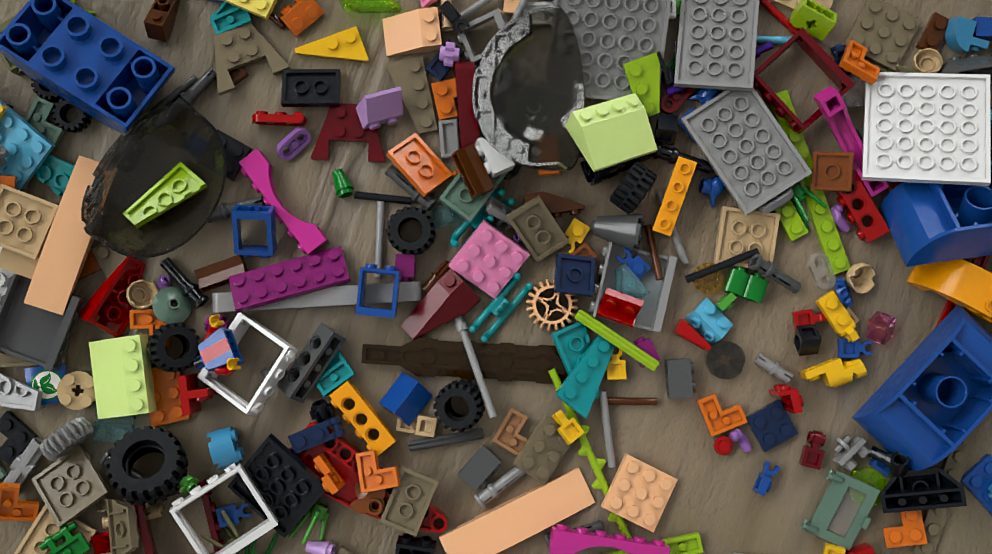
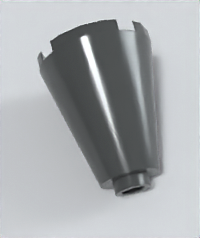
[591,214,645,252]

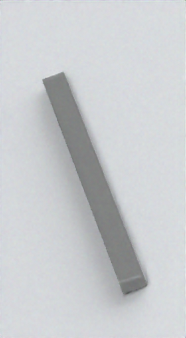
[212,281,421,313]

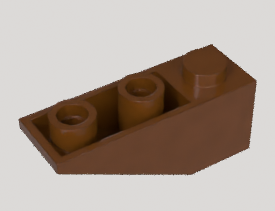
[144,0,180,42]
[524,191,585,218]

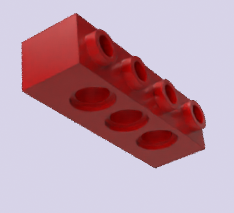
[836,168,890,243]

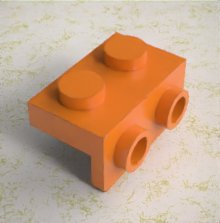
[278,0,325,37]

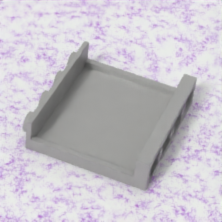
[589,242,678,333]

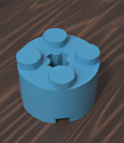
[207,426,245,470]

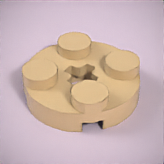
[57,371,96,410]

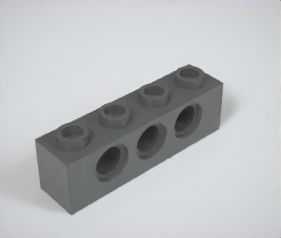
[278,323,346,403]

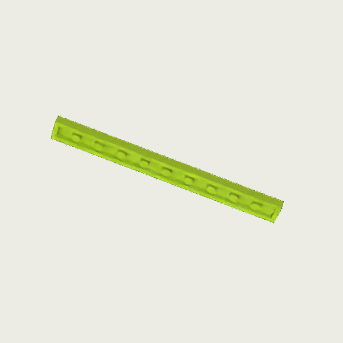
[770,90,850,275]

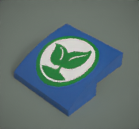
[24,363,67,405]

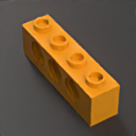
[652,156,697,237]
[329,380,398,456]

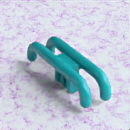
[450,188,515,248]
[469,272,533,343]

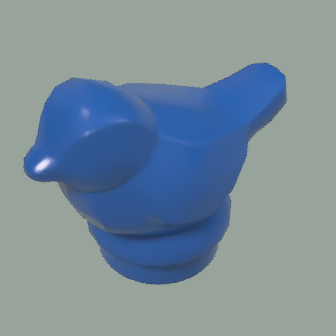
[688,88,718,106]
[699,176,726,207]

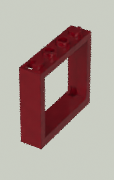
[753,28,855,134]
[133,479,225,554]

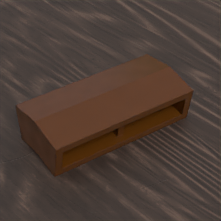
[451,144,494,199]
[194,255,248,292]

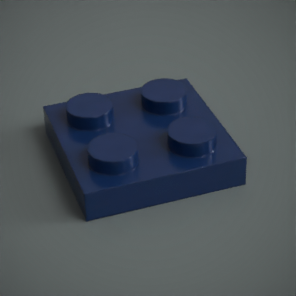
[554,253,596,297]
[746,399,798,452]

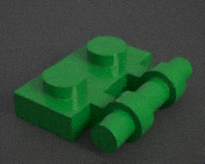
[39,521,92,554]

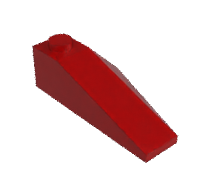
[78,254,146,338]

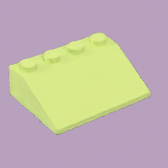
[565,93,657,172]
[89,334,157,419]

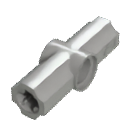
[2,438,43,488]

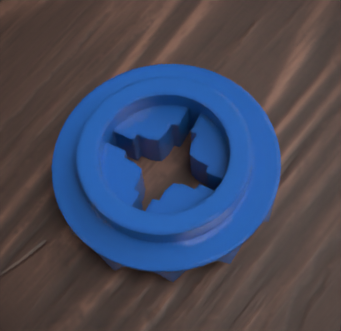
[835,278,853,308]

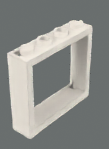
[197,312,298,416]
[169,463,278,554]

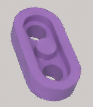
[276,127,311,160]

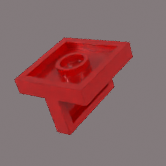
[178,373,218,416]

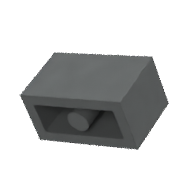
[664,358,696,399]
[458,444,501,491]

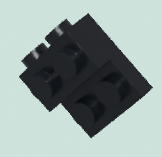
[395,533,437,554]

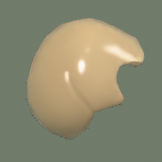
[912,48,943,73]
[846,262,876,294]
[126,280,159,309]

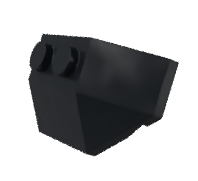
[880,466,967,513]

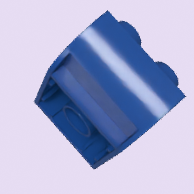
[0,0,175,134]
[879,162,992,267]
[852,305,992,471]

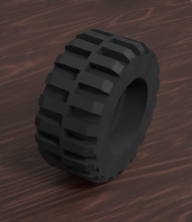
[106,426,188,506]

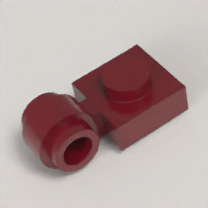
[799,430,826,470]

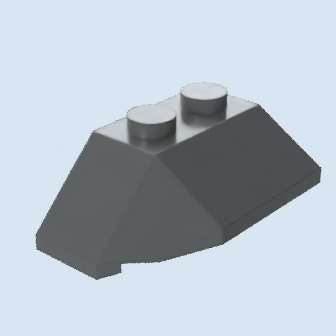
[938,54,992,81]

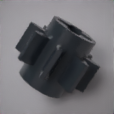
[309,399,335,423]

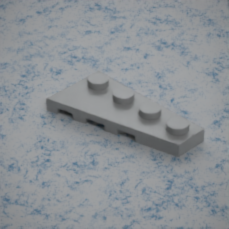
[0,373,43,411]

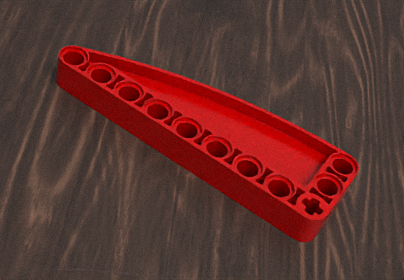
[289,421,448,533]

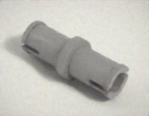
[753,353,793,384]

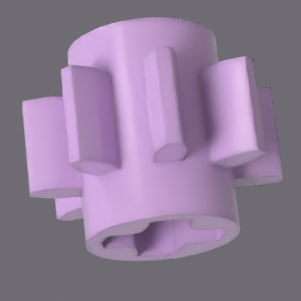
[439,42,460,67]

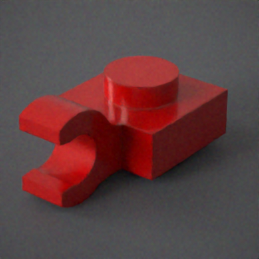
[791,309,827,331]

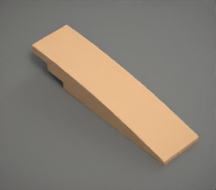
[24,155,118,316]
[439,467,595,554]

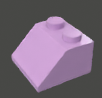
[356,87,403,130]

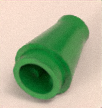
[332,169,354,199]

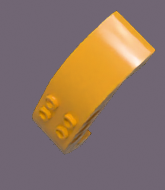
[906,259,992,324]

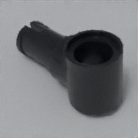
[868,446,910,477]

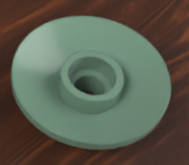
[152,287,192,324]

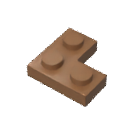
[492,407,528,456]

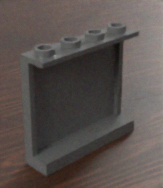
[0,274,86,372]

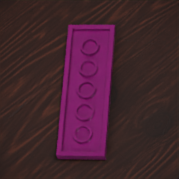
[228,246,351,313]

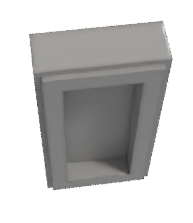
[438,119,460,159]

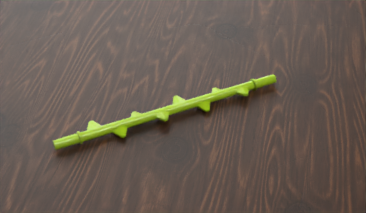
[548,368,632,538]

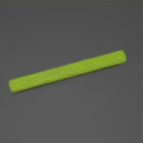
[574,309,660,371]

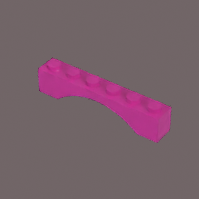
[813,86,889,197]
[239,149,329,255]
[548,524,670,554]

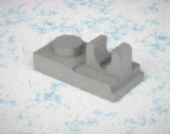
[485,196,514,230]

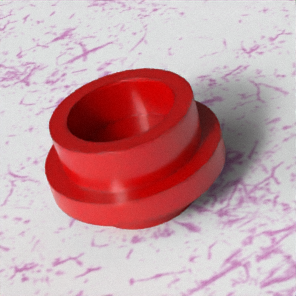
[713,436,733,456]

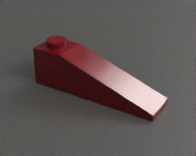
[401,268,482,340]

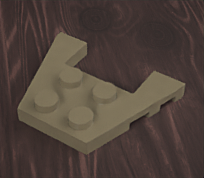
[214,23,289,96]
[96,495,139,554]

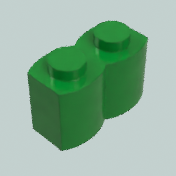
[722,266,769,303]

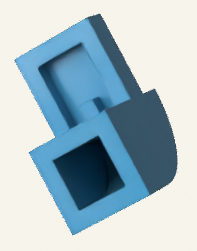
[945,17,990,53]

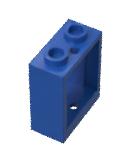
[231,204,277,258]
[356,264,401,318]

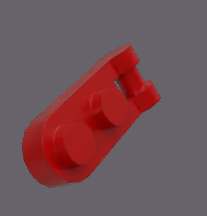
[252,111,307,127]

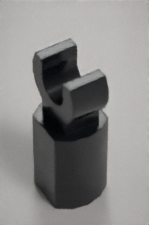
[439,0,470,34]

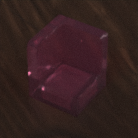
[866,311,896,345]

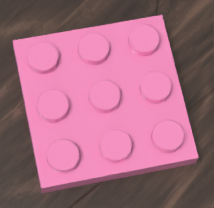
[449,220,530,299]

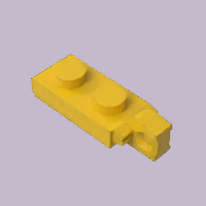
[815,290,860,342]

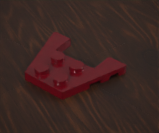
[311,103,386,163]

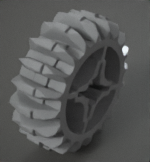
[39,417,94,461]

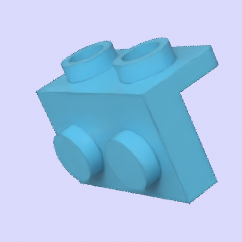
[686,297,733,345]

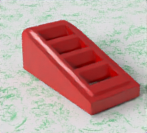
[673,319,711,351]

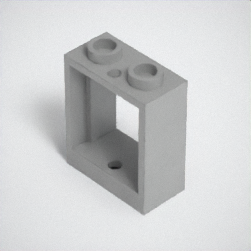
[457,8,517,65]

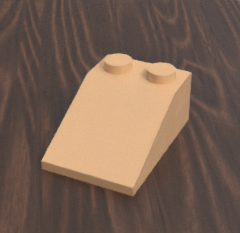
[382,7,442,57]

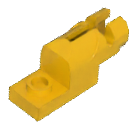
[799,357,867,388]

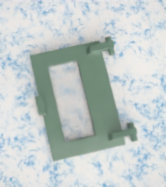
[800,468,881,551]

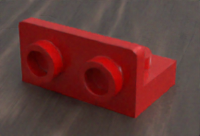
[597,288,643,327]

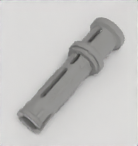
[473,467,526,509]

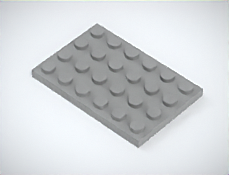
[674,0,759,91]
[681,87,812,216]

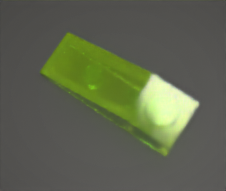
[339,0,402,13]

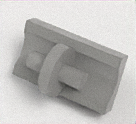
[832,436,870,471]

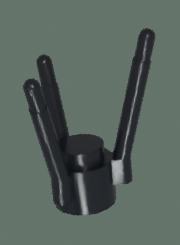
[657,40,678,85]

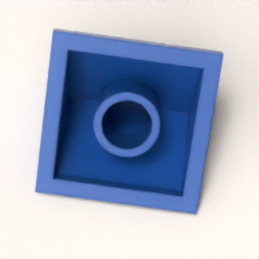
[379,372,433,426]

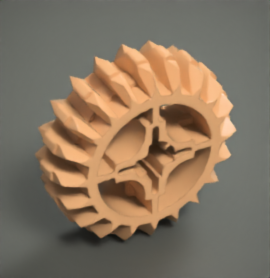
[526,279,578,331]

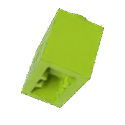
[789,0,837,41]

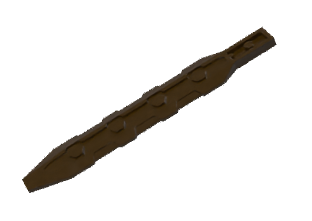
[362,338,568,384]

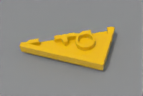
[294,26,370,63]

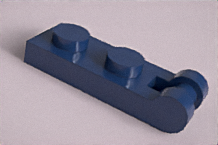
[288,415,346,454]

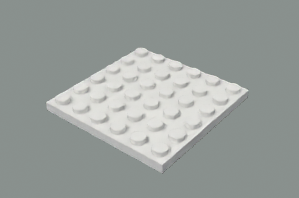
[861,72,991,186]

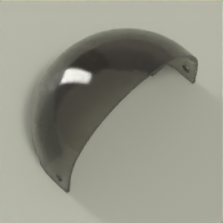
[472,5,585,171]
[81,103,227,258]

